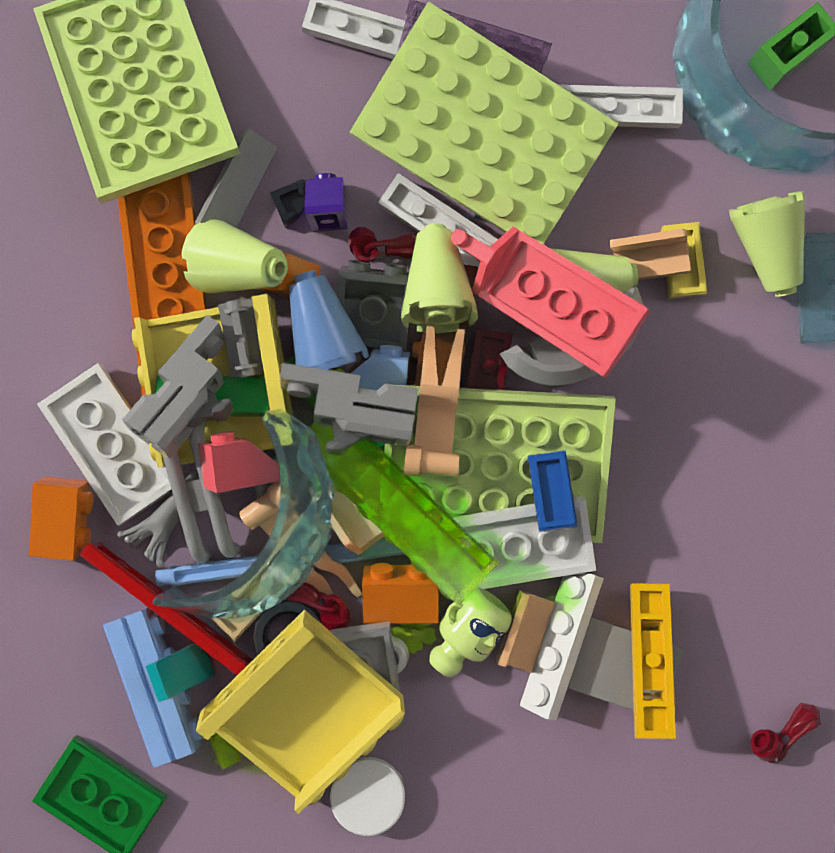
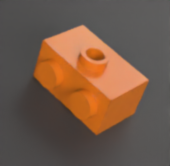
[29,476,94,561]
[362,562,438,624]

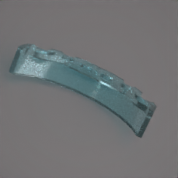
[673,0,835,172]
[152,409,334,619]

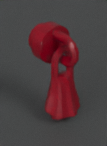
[348,227,417,263]
[283,576,350,630]
[750,703,821,764]

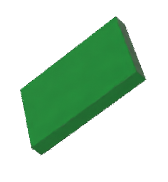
[32,735,168,853]

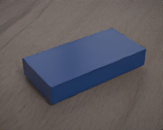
[528,450,578,532]

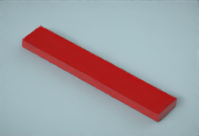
[79,542,253,675]

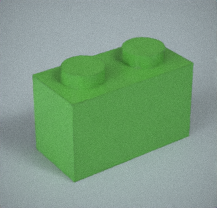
[747,2,835,91]

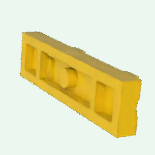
[630,583,676,739]

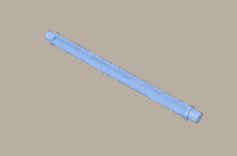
[155,534,440,587]

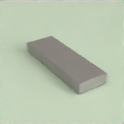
[194,128,277,227]

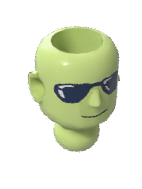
[429,586,513,678]

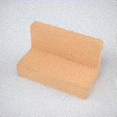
[610,229,691,281]
[307,473,388,555]
[496,589,555,673]

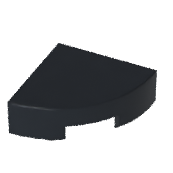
[270,179,306,228]

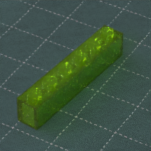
[295,422,499,606]

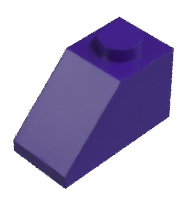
[305,173,348,232]

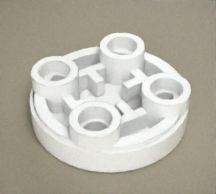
[330,757,405,836]

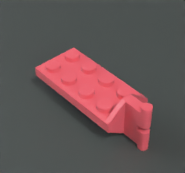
[451,226,651,378]

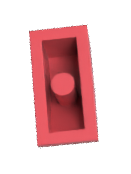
[198,432,289,493]

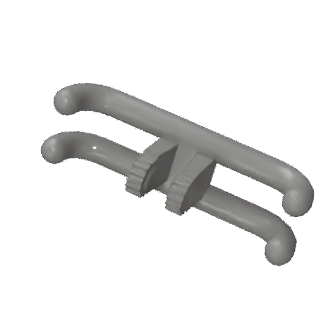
[162,421,240,564]

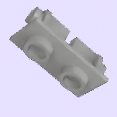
[218,299,264,377]

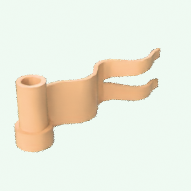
[403,326,465,477]
[239,480,362,598]

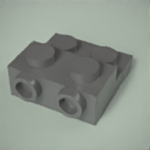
[337,260,409,350]

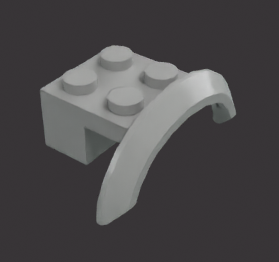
[500,287,642,388]

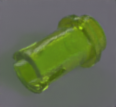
[208,732,242,770]

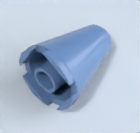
[289,270,369,370]

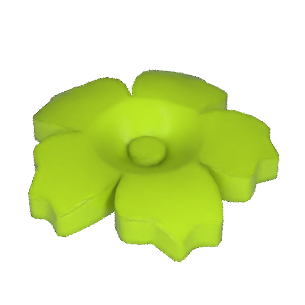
[392,623,437,654]

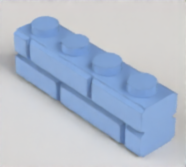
[103,608,204,768]

